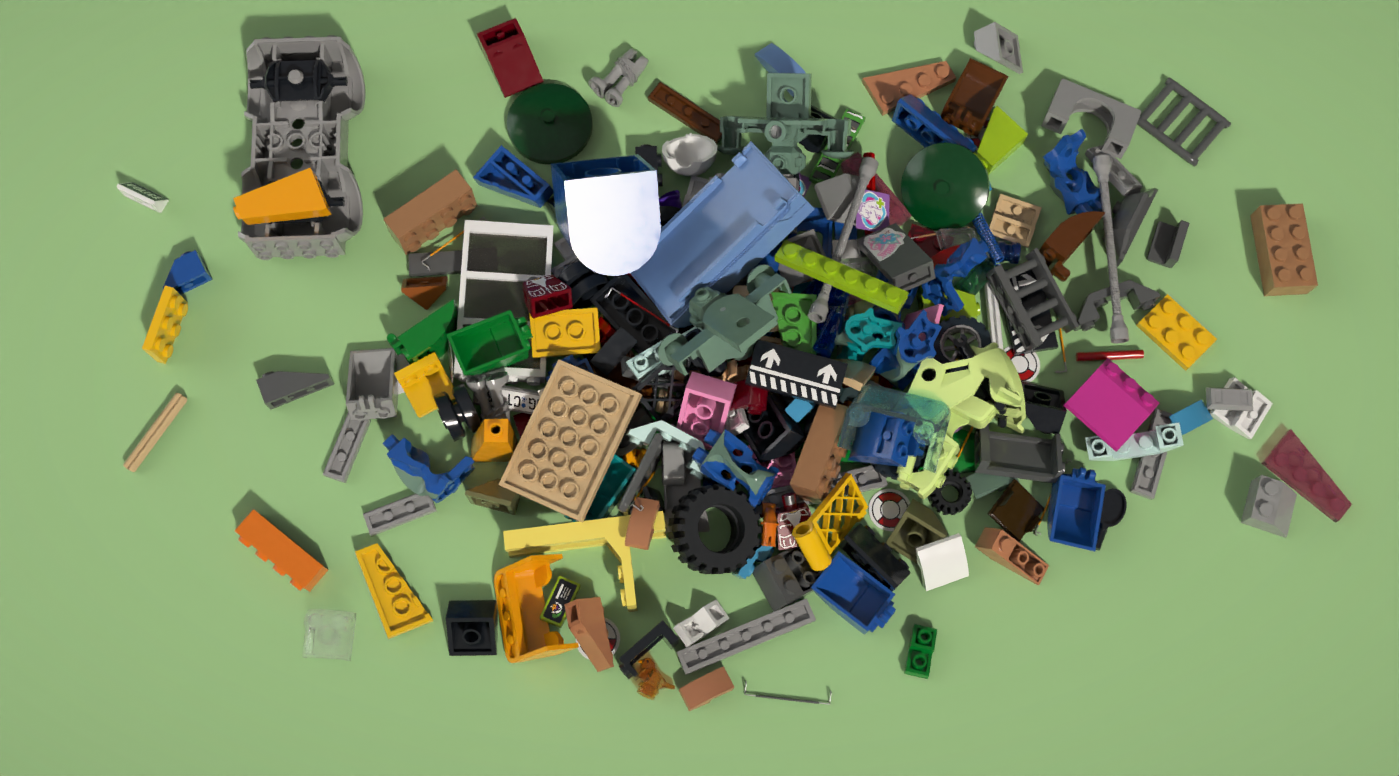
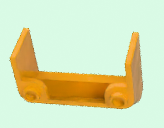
[494,554,579,663]

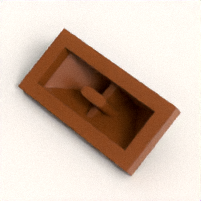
[401,276,448,310]

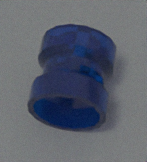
[994,241,1021,264]

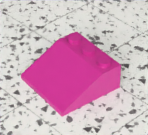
[1063,358,1160,452]

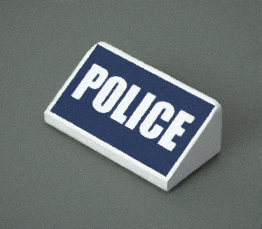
[116,182,169,213]

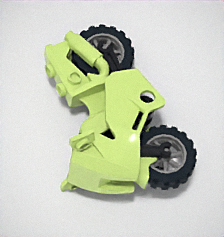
[870,315,1026,499]

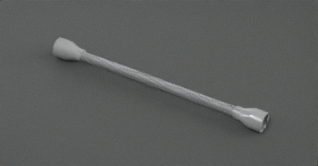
[1092,155,1129,343]
[807,157,879,323]

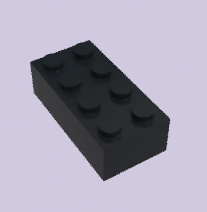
[589,274,681,354]

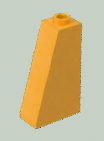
[233,167,332,225]
[471,419,517,462]

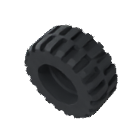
[668,484,762,574]

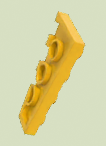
[355,543,433,639]

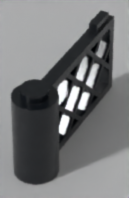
[631,328,727,422]

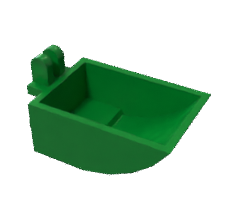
[387,299,458,364]
[446,310,533,375]

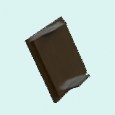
[987,479,1044,542]

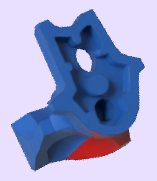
[922,238,989,317]

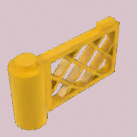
[792,473,868,571]

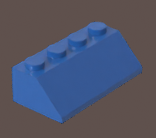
[892,94,977,152]

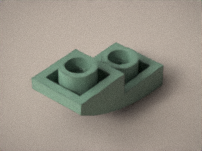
[966,473,1020,499]

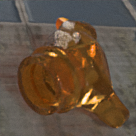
[637,658,675,700]

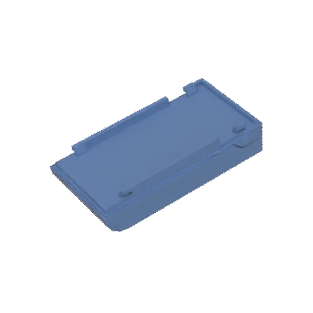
[630,141,815,328]

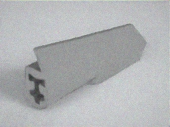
[661,423,710,533]

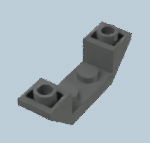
[1074,280,1160,331]

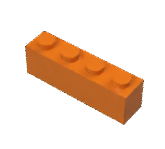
[235,509,328,592]

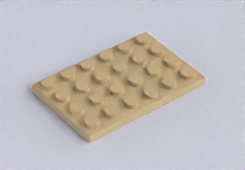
[498,359,642,523]

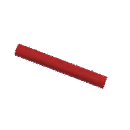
[1076,350,1144,361]

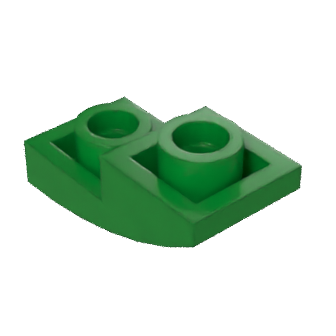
[904,624,937,679]

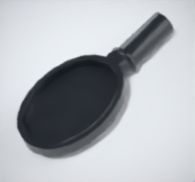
[1096,488,1127,551]

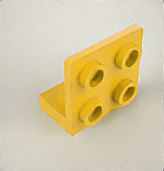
[394,352,455,418]

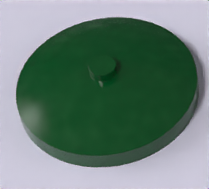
[507,83,592,164]
[901,142,990,231]

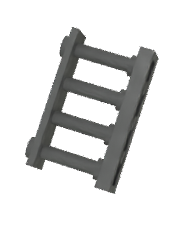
[985,248,1079,352]

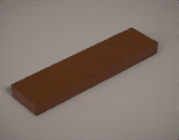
[648,82,722,144]

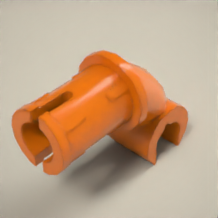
[760,502,779,547]

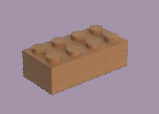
[383,169,477,255]
[1250,203,1318,296]
[789,404,856,505]

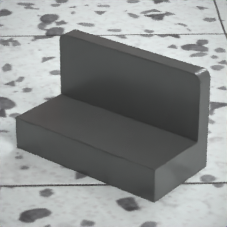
[1147,220,1190,268]

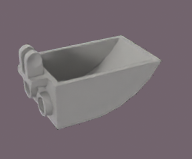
[346,348,398,420]

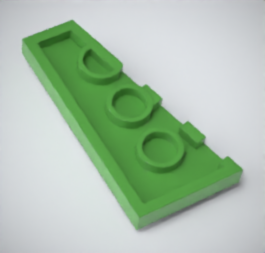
[770,292,817,355]

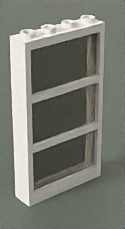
[454,220,554,386]

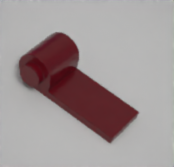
[730,379,768,415]

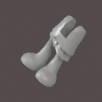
[588,48,648,107]
[466,372,511,424]

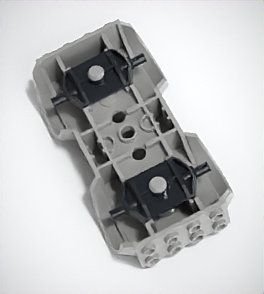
[238,35,366,260]

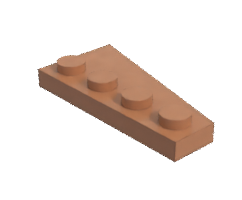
[862,61,956,116]

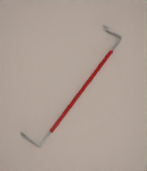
[605,288,679,333]

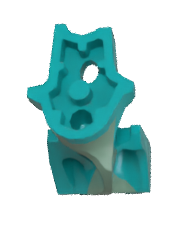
[832,308,902,362]

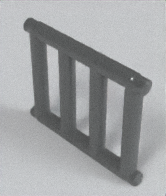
[1137,77,1231,167]
[618,433,663,516]

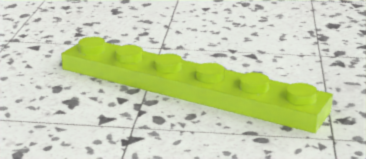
[775,240,909,314]

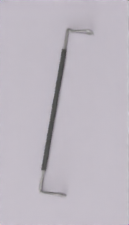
[744,681,832,705]

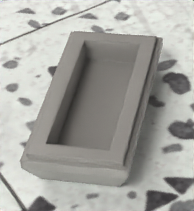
[1206,387,1253,411]

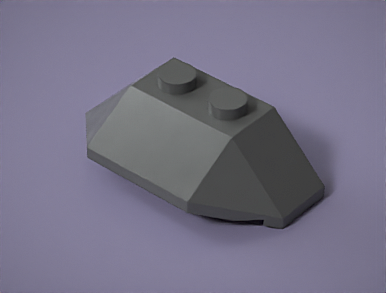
[1102,188,1159,268]

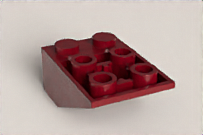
[477,18,543,98]

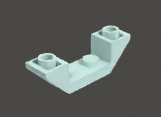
[626,420,709,480]
[1085,423,1184,461]

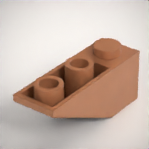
[975,527,1049,585]
[564,597,614,672]

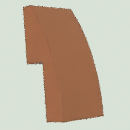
[625,497,660,550]
[678,666,734,711]

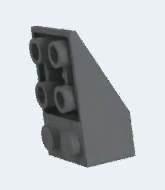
[753,546,824,612]

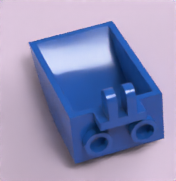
[848,411,926,467]
[1047,467,1106,552]
[811,551,896,635]

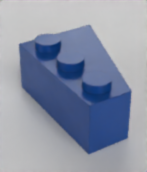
[473,145,553,208]

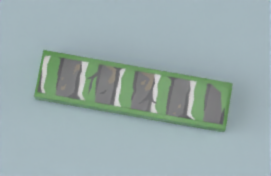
[809,109,866,184]

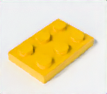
[142,286,188,364]
[1136,294,1217,371]
[530,308,600,358]

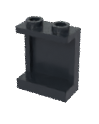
[619,620,679,681]

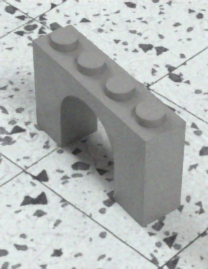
[1041,78,1141,159]

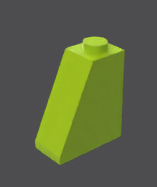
[976,106,1028,175]
[916,285,980,325]

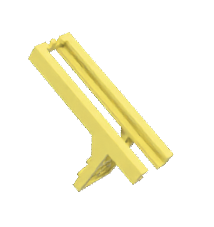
[503,511,666,612]

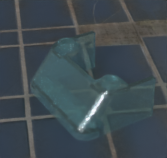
[837,384,951,473]

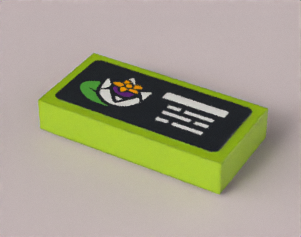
[540,576,581,628]

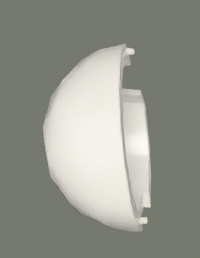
[662,133,717,176]

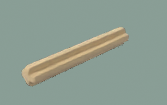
[123,393,187,472]

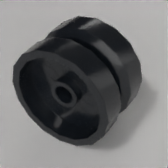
[557,260,610,309]
[434,383,481,442]

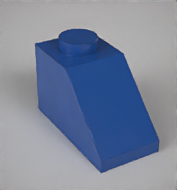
[163,250,213,295]

